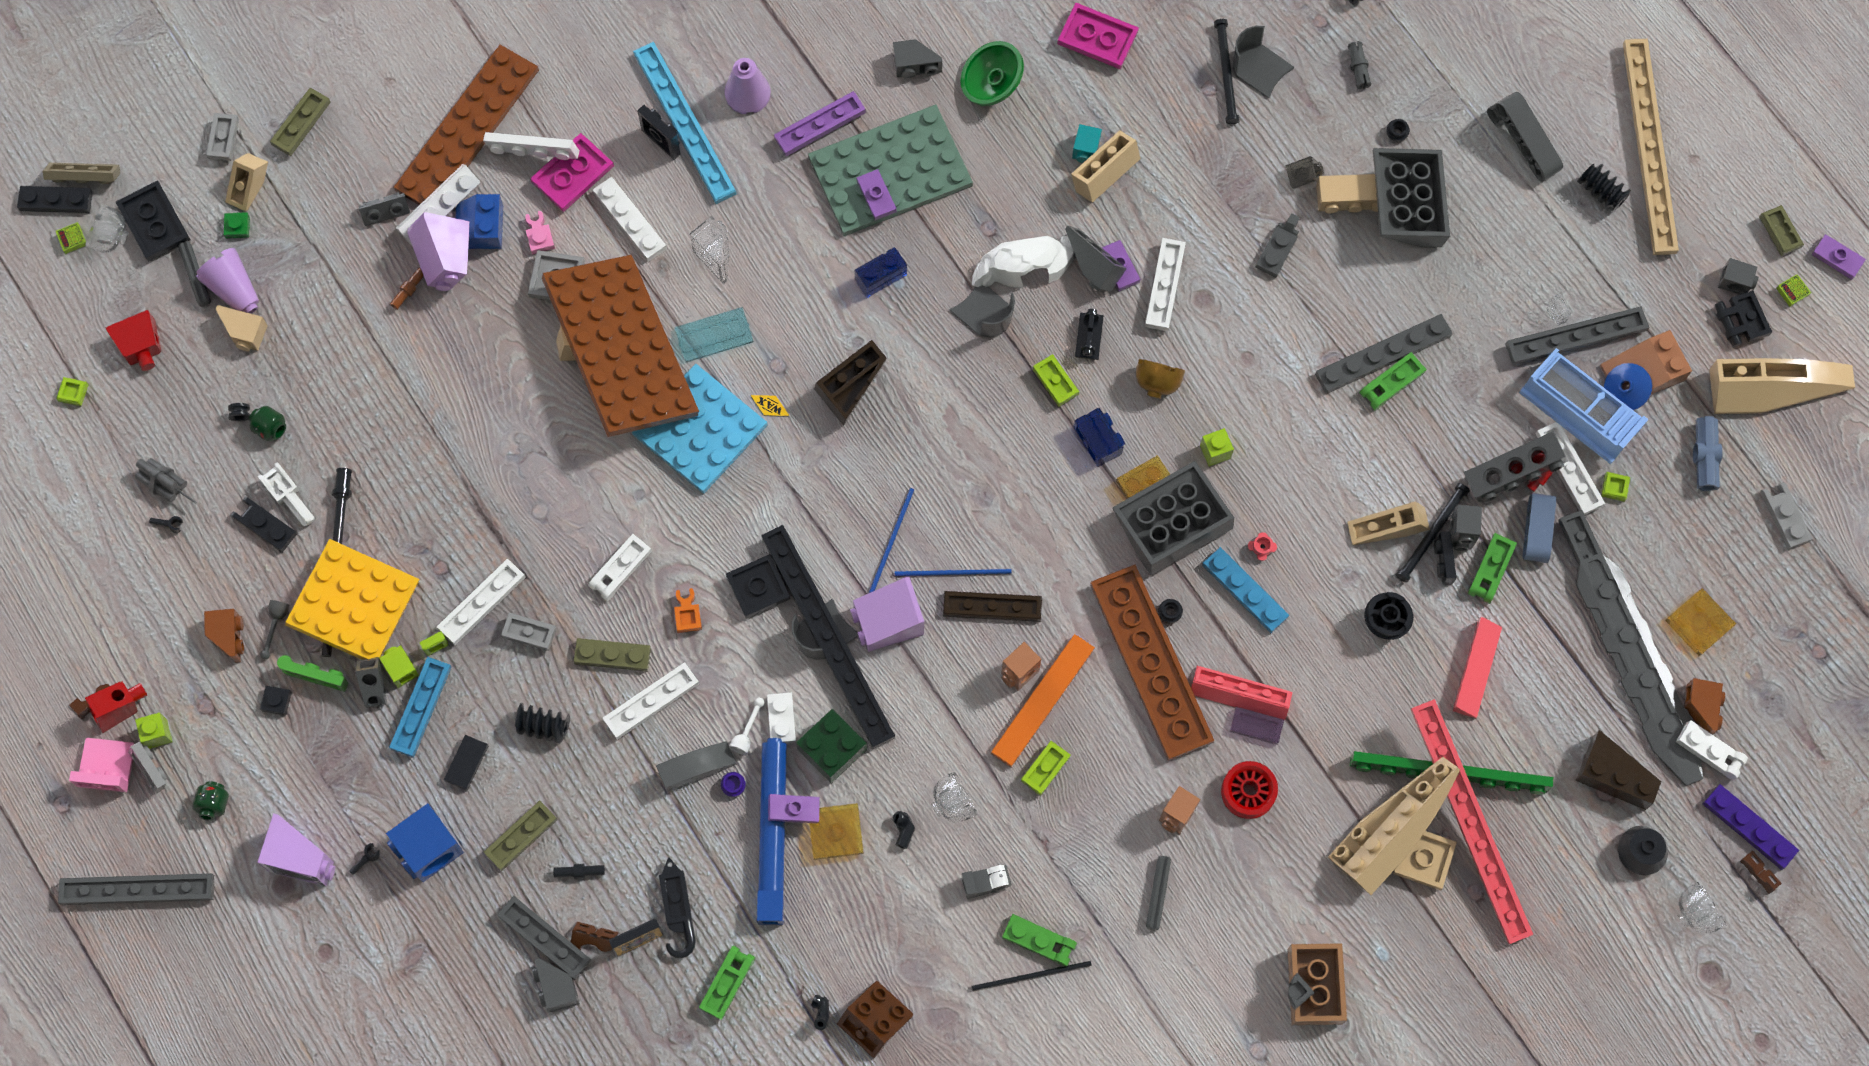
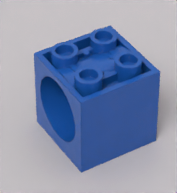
[386,803,464,882]

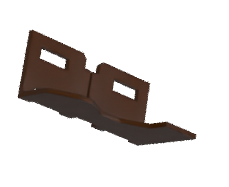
[69,684,110,720]
[1740,850,1782,894]
[571,922,619,952]

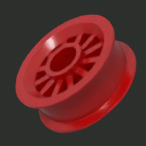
[1221,761,1278,819]

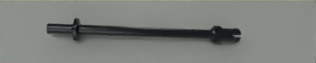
[321,468,352,657]

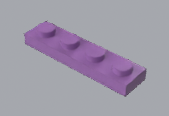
[774,91,866,156]

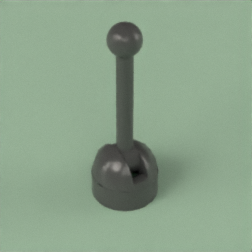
[260,600,290,660]

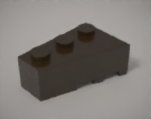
[814,340,887,426]
[1576,730,1662,810]

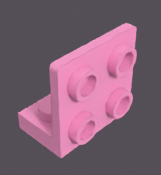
[69,738,134,792]

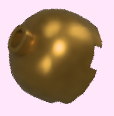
[1136,359,1185,399]

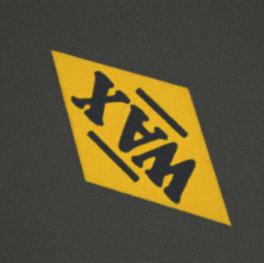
[751,395,789,416]

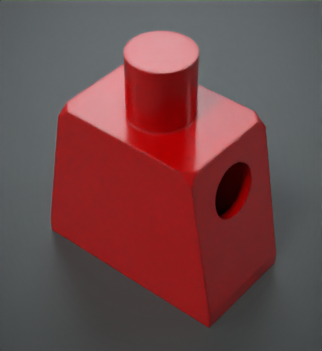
[105,310,161,371]
[85,681,147,733]

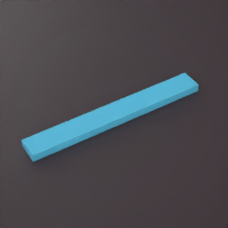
[633,42,737,204]

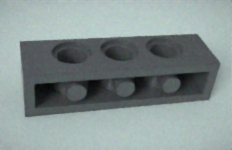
[1464,431,1568,503]

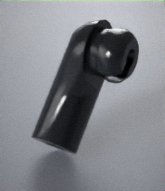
[893,811,915,849]

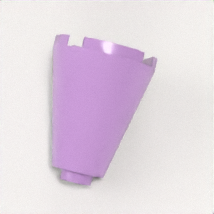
[724,58,771,114]
[196,248,259,314]

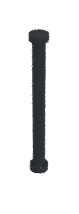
[1214,19,1240,125]
[1396,483,1470,583]

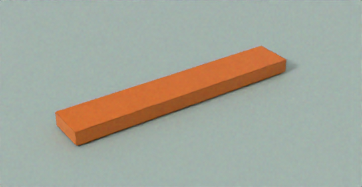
[991,634,1095,768]

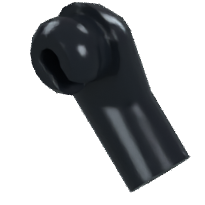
[811,995,829,1030]

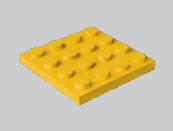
[285,539,419,660]

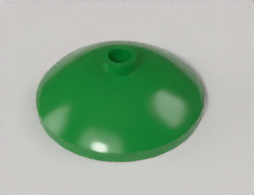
[960,41,1024,106]

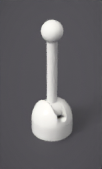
[729,698,764,755]

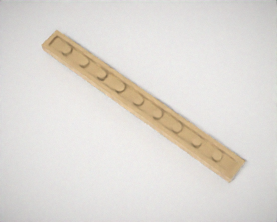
[1623,38,1679,255]

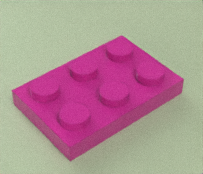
[1057,3,1139,70]
[530,133,614,212]

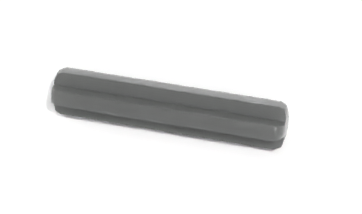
[178,241,211,307]
[1146,856,1171,930]

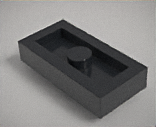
[1434,531,1457,585]

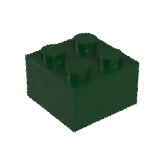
[796,709,867,784]

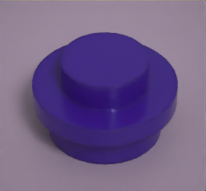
[721,772,746,797]

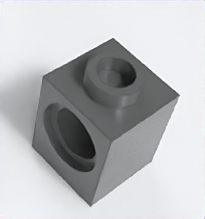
[1718,258,1759,295]

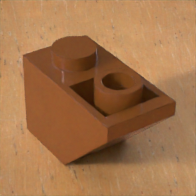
[204,609,244,663]
[1684,678,1725,735]

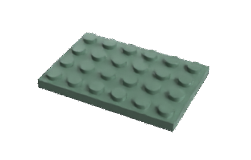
[808,104,973,236]

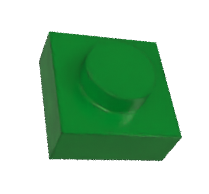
[224,212,250,239]

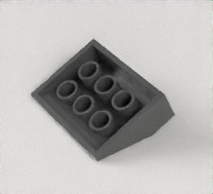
[1373,148,1450,247]
[1112,461,1235,576]

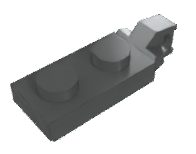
[1255,213,1300,278]

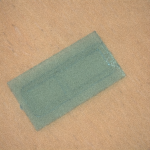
[674,307,754,363]

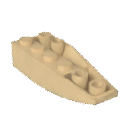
[1709,358,1855,414]
[1328,757,1460,895]

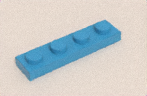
[1202,547,1289,633]
[389,657,452,758]

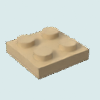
[1393,831,1457,891]

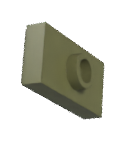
[1759,205,1804,256]

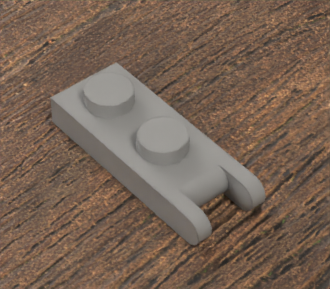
[1761,482,1812,550]

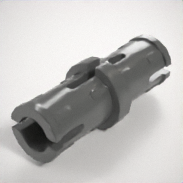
[1348,41,1371,89]

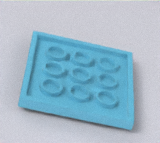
[632,364,768,494]

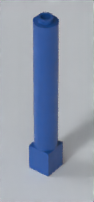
[757,738,787,925]

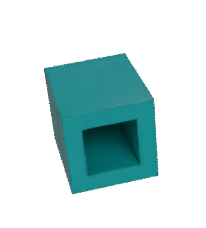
[1072,124,1102,163]

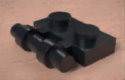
[1714,290,1772,347]

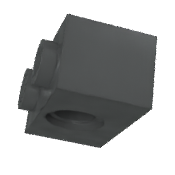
[1448,504,1482,551]

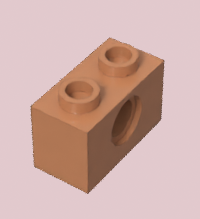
[1001,642,1041,691]
[1159,786,1201,834]

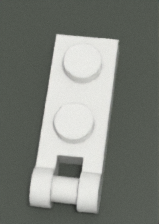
[588,534,652,601]
[1676,720,1748,780]

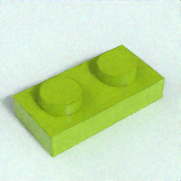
[1032,354,1079,407]
[1021,741,1071,796]

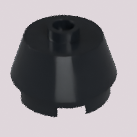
[1364,592,1414,640]
[1618,826,1668,875]

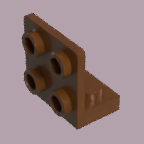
[837,981,913,1058]

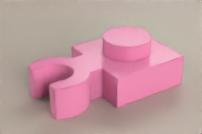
[525,211,555,255]

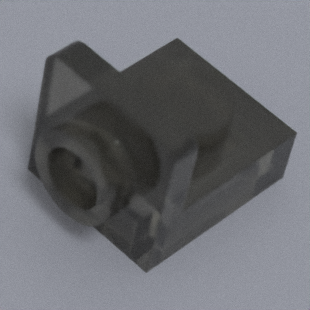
[1285,156,1325,189]

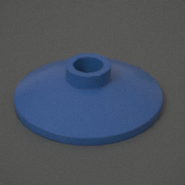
[1604,363,1653,410]

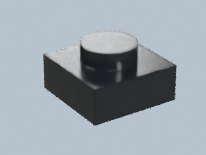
[260,686,292,716]

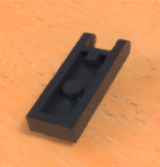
[230,496,297,553]

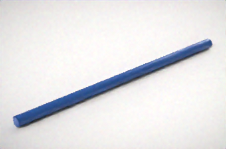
[869,488,914,593]
[895,569,1012,576]

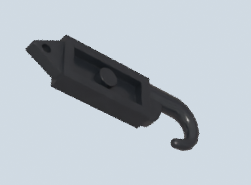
[659,857,696,958]

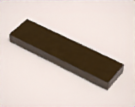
[943,591,1042,622]

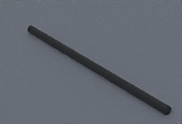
[972,961,1092,991]

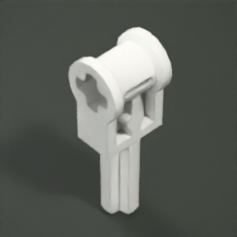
[257,462,315,527]

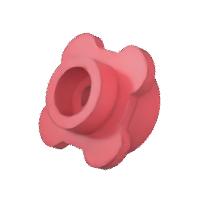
[1248,532,1277,561]

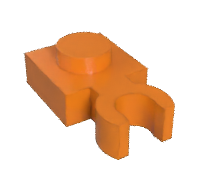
[674,588,702,633]

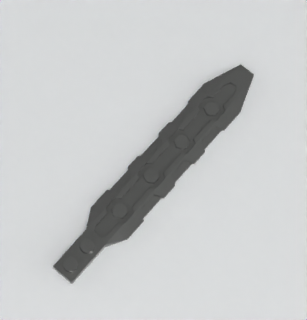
[1558,510,1703,786]

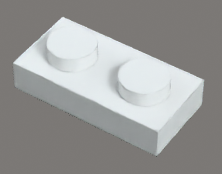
[767,692,796,744]

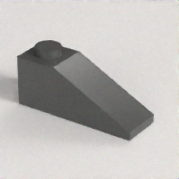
[1065,226,1127,292]

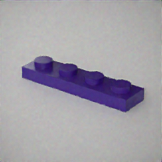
[1703,784,1799,870]

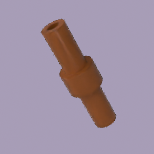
[390,267,424,310]

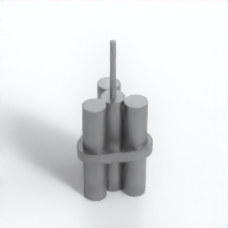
[135,458,197,504]

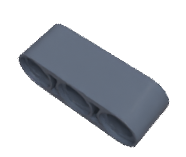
[1523,493,1556,563]

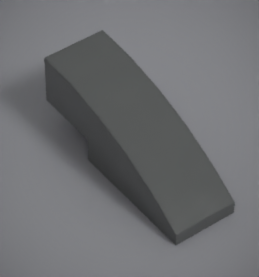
[656,741,737,792]

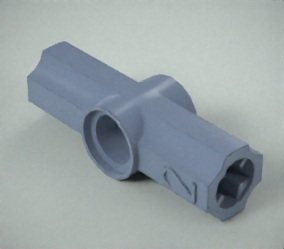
[1693,416,1723,491]

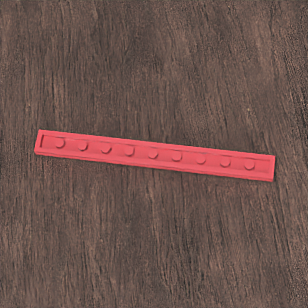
[1410,699,1533,944]

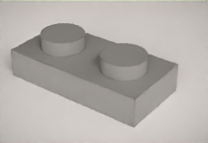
[206,113,239,161]
[501,613,557,651]
[128,741,167,794]

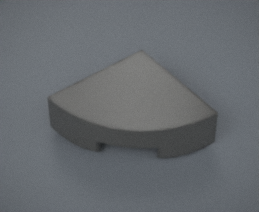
[1288,973,1315,1010]

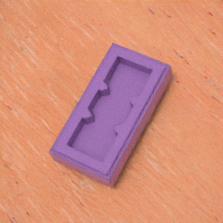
[856,169,897,220]
[1811,234,1866,280]
[1102,240,1141,291]
[768,794,820,824]

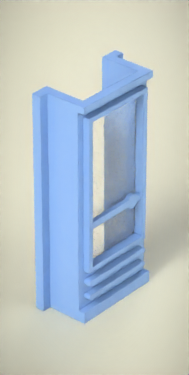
[1519,348,1648,464]

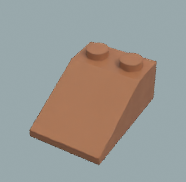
[1600,330,1692,395]

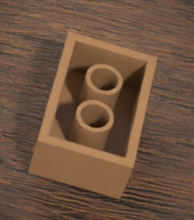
[1287,943,1347,1026]

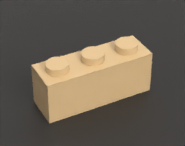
[1071,130,1141,203]
[1316,174,1378,213]

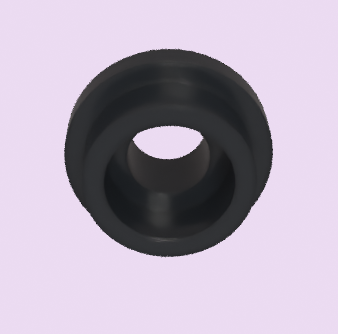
[1386,119,1410,142]
[1158,599,1183,623]

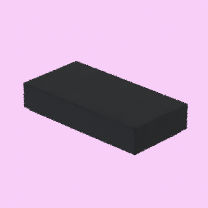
[444,735,489,791]

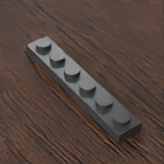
[1505,306,1650,365]
[1315,313,1453,394]
[58,873,215,905]

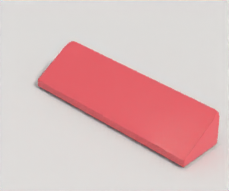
[1453,617,1502,718]
[1191,666,1292,720]

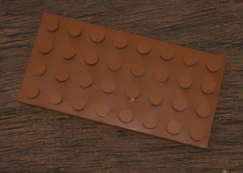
[542,255,699,437]

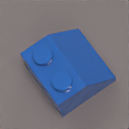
[455,194,504,249]

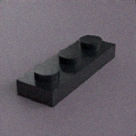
[17,186,93,213]

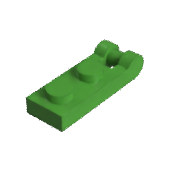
[1359,352,1427,411]
[1467,533,1517,604]
[277,655,348,692]
[1002,914,1077,967]
[699,945,756,1021]

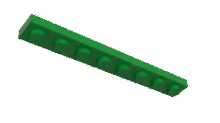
[1350,751,1554,795]

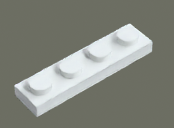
[483,132,580,160]
[396,164,480,246]
[593,177,667,262]
[1145,238,1186,331]
[1535,422,1605,515]
[437,558,526,645]
[603,662,699,740]

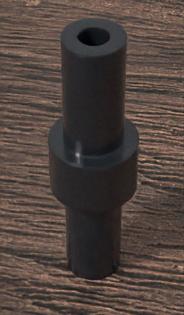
[553,864,605,879]

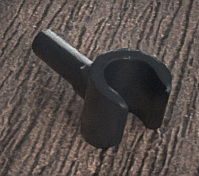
[149,516,183,533]
[349,843,380,875]

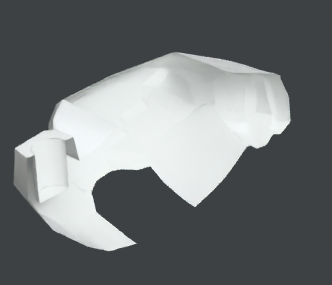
[972,236,1075,288]

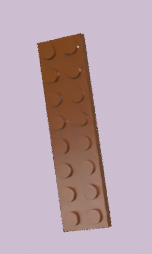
[394,44,539,205]
[1090,564,1215,761]

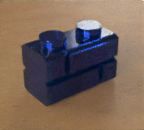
[854,247,907,298]
[1074,408,1125,467]

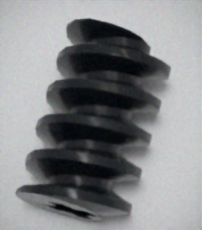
[1577,163,1631,213]
[515,703,570,744]

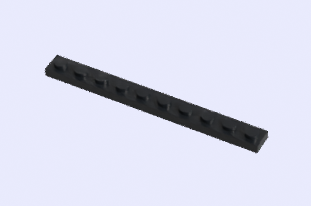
[761,525,895,749]

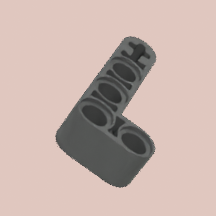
[1487,92,1563,181]

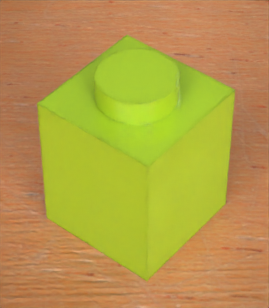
[1200,428,1234,467]
[379,645,419,688]
[135,712,172,749]

